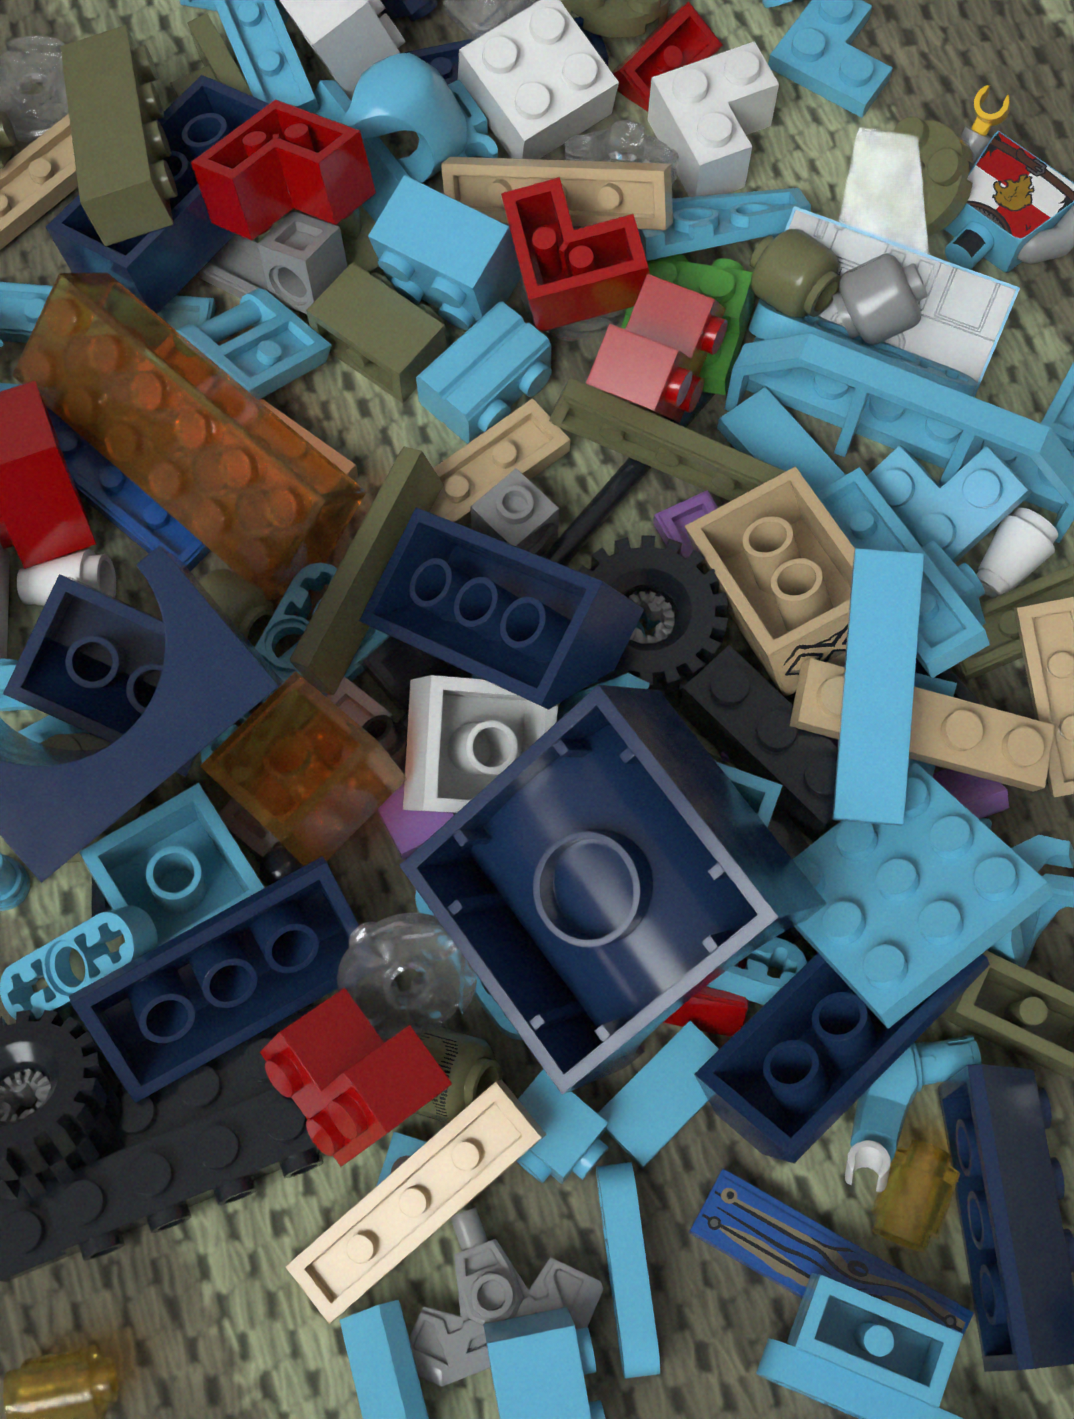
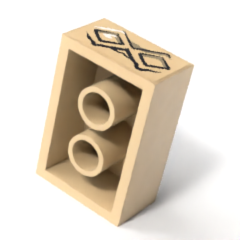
[685,466,855,697]

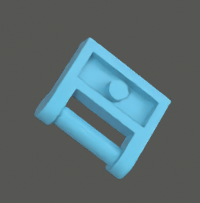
[169,288,332,407]

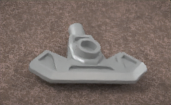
[409,1207,603,1387]

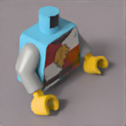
[944,85,1074,272]

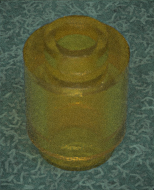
[871,1140,960,1253]
[3,1345,119,1419]

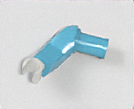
[845,1035,981,1192]

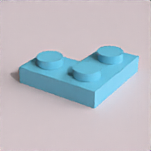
[768,0,893,118]
[867,445,1033,563]

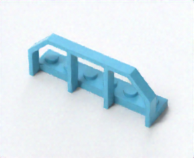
[724,333,1074,543]

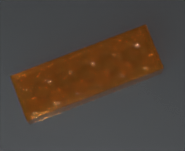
[12,273,367,601]

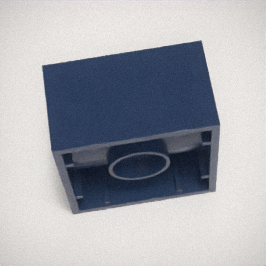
[0,545,283,883]
[399,685,827,1095]

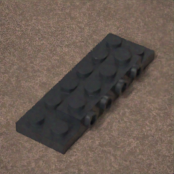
[0,992,352,1282]

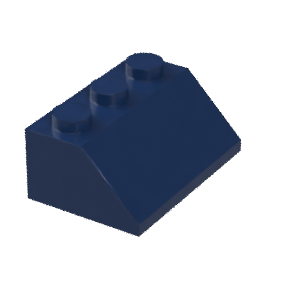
[3,574,199,777]

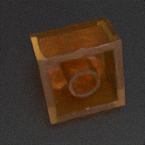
[200,671,407,867]

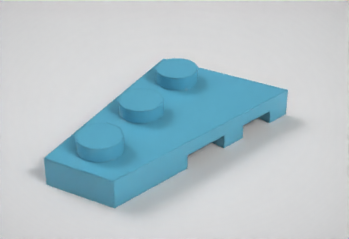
[638,188,811,261]

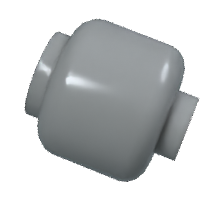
[832,253,929,345]

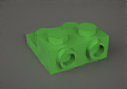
[621,254,755,395]

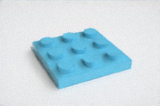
[792,762,1054,1029]

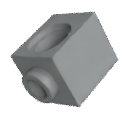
[257,211,348,314]
[471,468,559,556]

